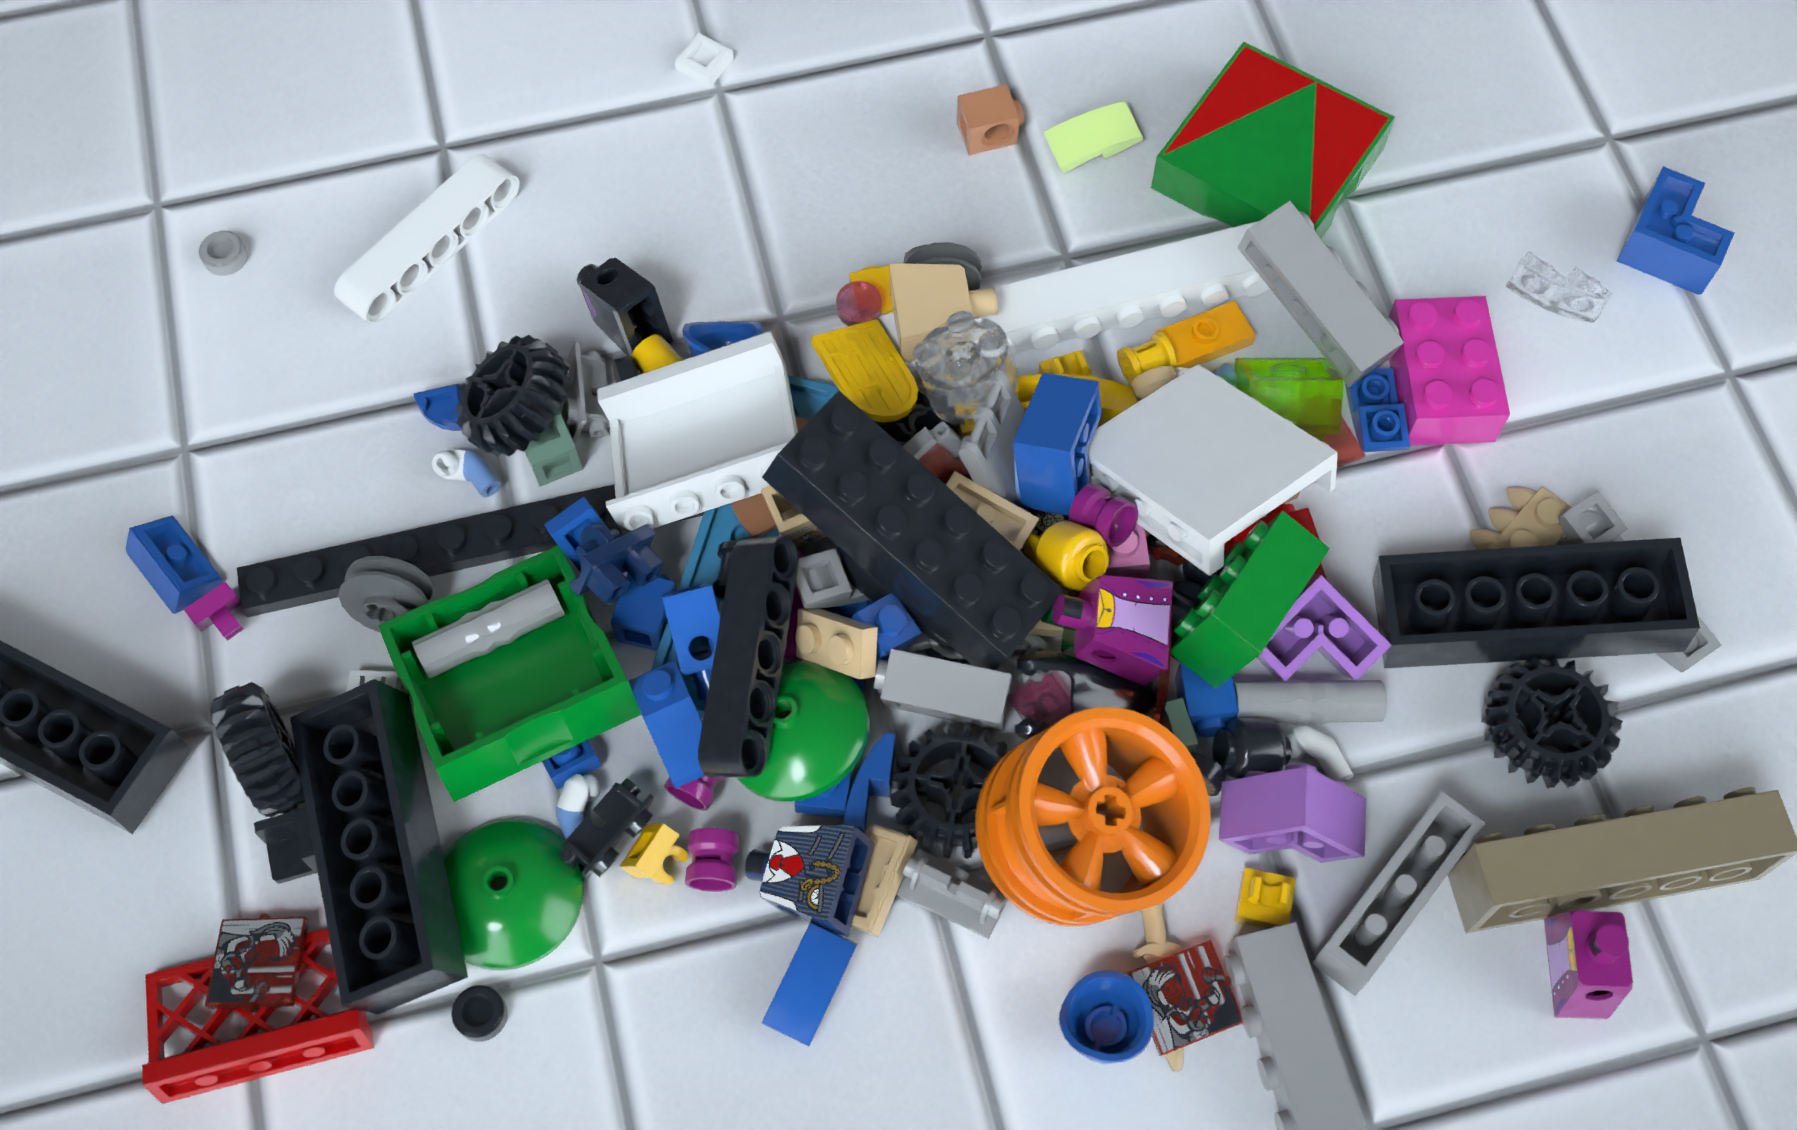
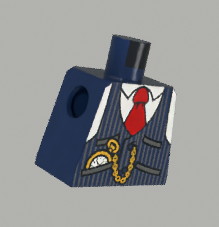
[745,825,874,936]

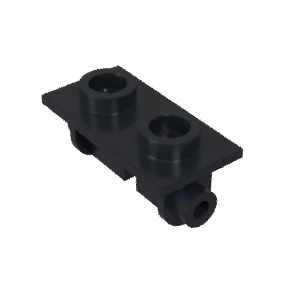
[558,778,654,881]

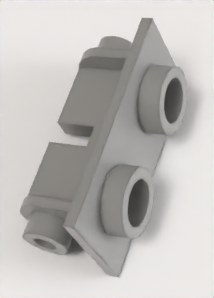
[562,342,610,444]
[896,849,1008,939]

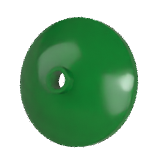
[737,661,870,802]
[443,819,584,970]

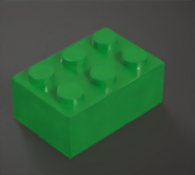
[1169,511,1330,689]

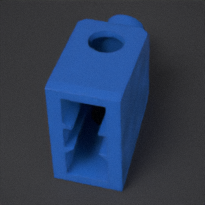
[662,582,720,700]

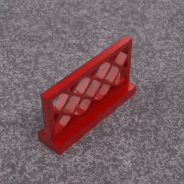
[142,928,374,1104]

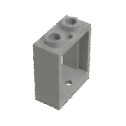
[874,649,1012,731]

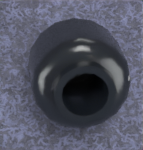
[1212,717,1292,780]

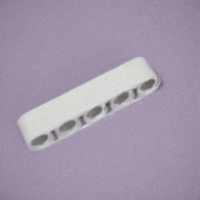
[334,154,519,324]

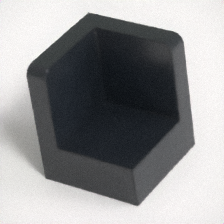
[254,808,318,884]

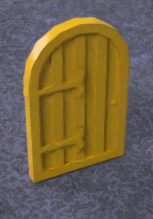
[810,319,918,422]

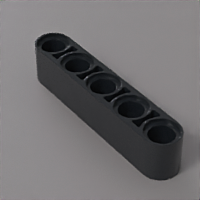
[698,536,799,778]

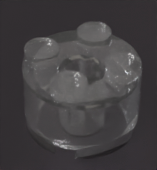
[913,311,1019,425]

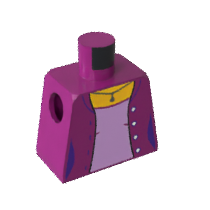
[1052,575,1173,686]
[1544,911,1633,1019]

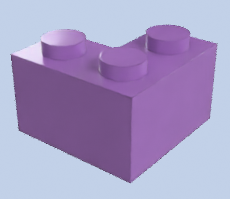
[1256,574,1392,681]
[1219,763,1366,863]

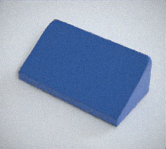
[126,515,223,614]

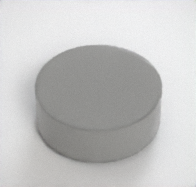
[199,231,248,276]

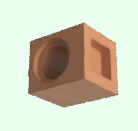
[957,84,1024,155]

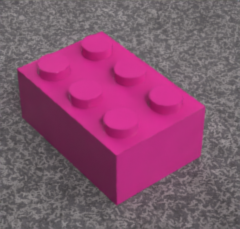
[1388,296,1510,446]

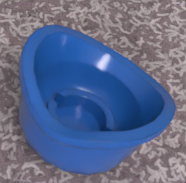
[682,321,763,358]
[1059,971,1154,1064]

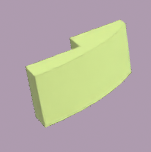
[1043,101,1144,174]

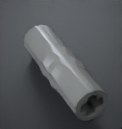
[412,578,565,679]
[1233,678,1387,725]

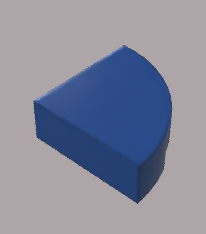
[413,384,462,431]

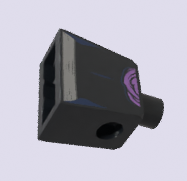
[577,258,673,358]

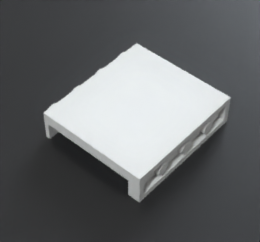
[597,331,798,535]
[1088,364,1338,576]

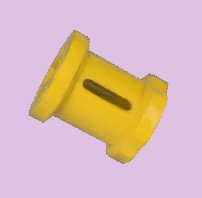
[1117,332,1177,386]

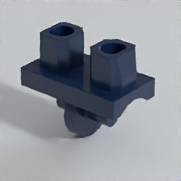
[569,523,664,605]

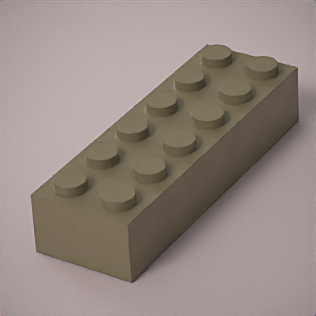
[1448,787,1797,933]

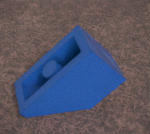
[628,660,705,789]

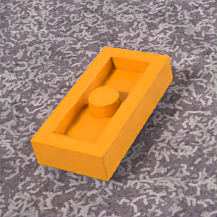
[1155,300,1256,368]

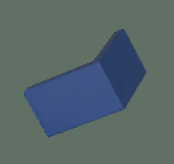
[1617,166,1734,295]
[1013,373,1102,516]

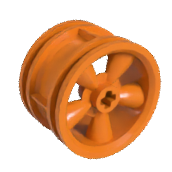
[975,707,1211,927]

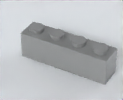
[1237,201,1404,387]
[1312,791,1486,996]
[1224,922,1366,1130]

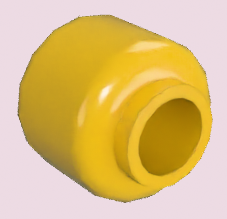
[1035,520,1109,591]

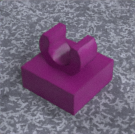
[184,581,244,641]

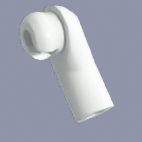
[1285,725,1353,782]

